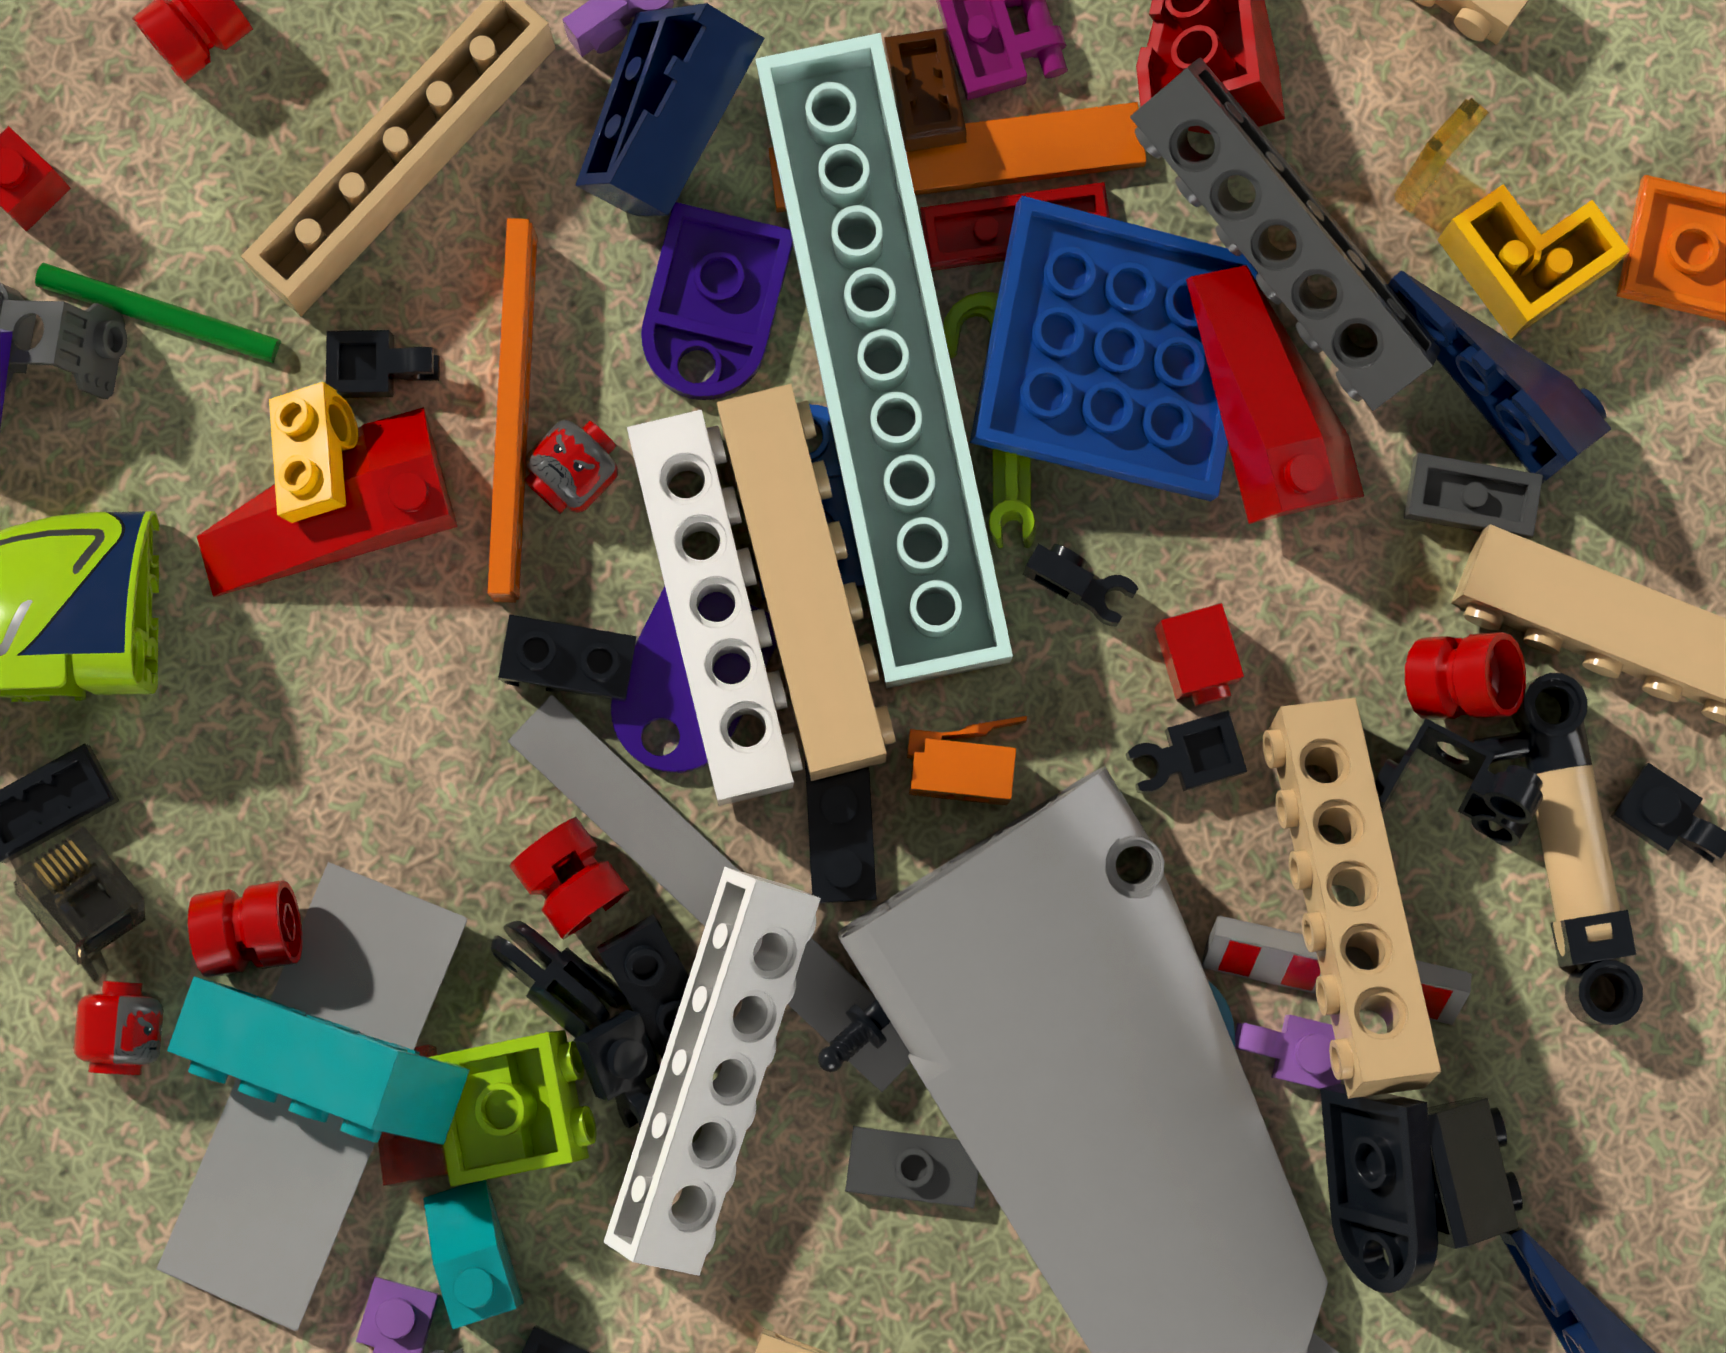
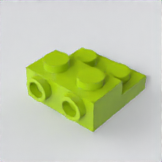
[428,1030,597,1187]

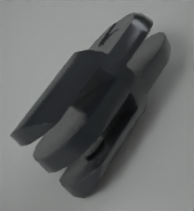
[491,921,626,1038]

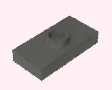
[845,1126,979,1208]

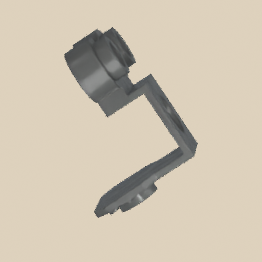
[0,283,127,399]

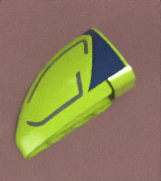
[0,511,160,702]

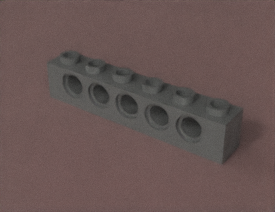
[1130,57,1441,411]

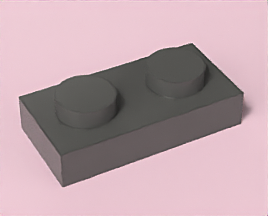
[1404,453,1543,540]

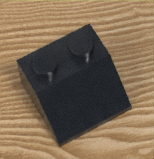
[1428,1097,1523,1249]

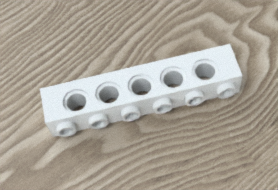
[627,409,803,806]
[604,867,821,1276]

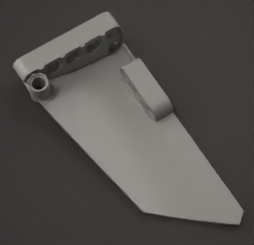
[837,766,1328,1353]

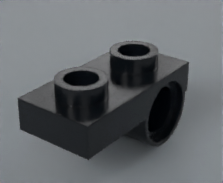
[498,614,637,702]
[597,914,689,1059]

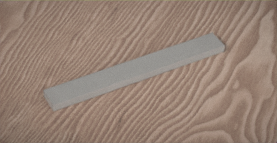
[508,695,911,1092]

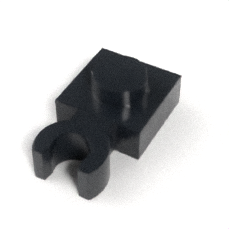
[1126,710,1247,794]

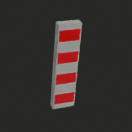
[1202,916,1472,1025]

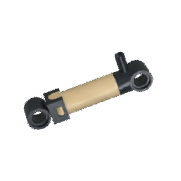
[1472,673,1643,1025]

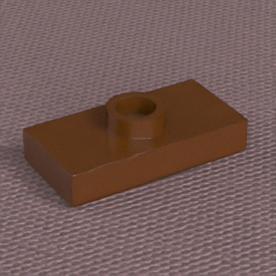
[884,28,967,152]

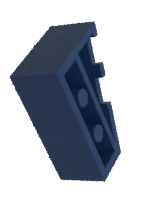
[576,3,765,216]

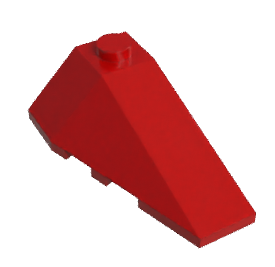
[1136,0,1285,135]
[1186,265,1364,524]
[197,407,458,597]

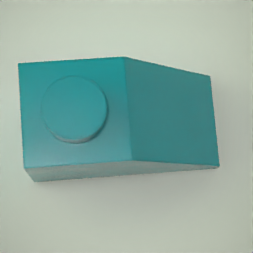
[423,1180,524,1330]

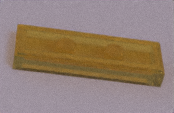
[1394,98,1489,213]

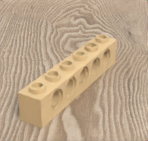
[1263,697,1441,1099]

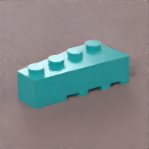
[167,976,470,1145]

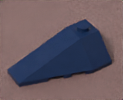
[1388,271,1612,484]
[1500,1228,1656,1353]

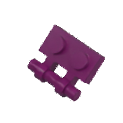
[936,0,1068,101]

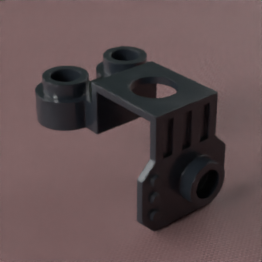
[1375,718,1543,846]

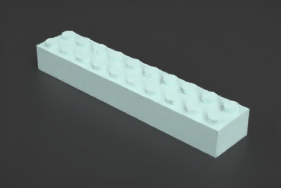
[756,33,1013,688]

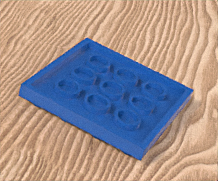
[969,196,1258,502]

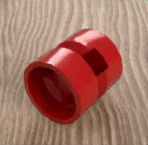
[132,0,253,83]
[1405,632,1526,720]
[509,817,630,940]
[188,880,303,978]

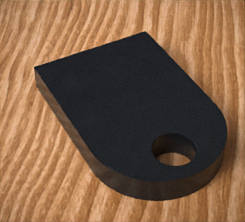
[1320,1084,1438,1293]

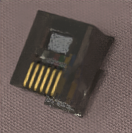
[13,826,146,983]

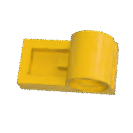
[269,381,358,523]

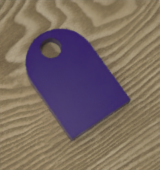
[641,202,793,400]
[611,586,777,773]

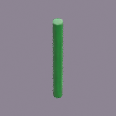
[35,263,281,363]

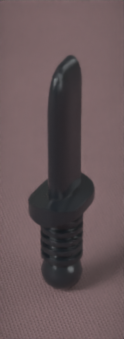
[818,999,890,1072]

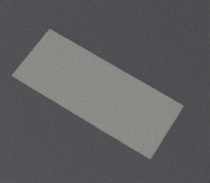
[157,862,467,1331]

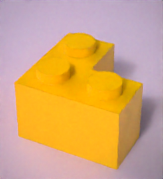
[1437,184,1630,339]

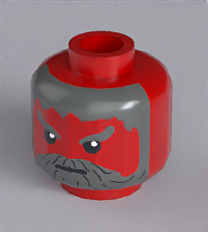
[524,420,618,514]
[73,981,164,1075]

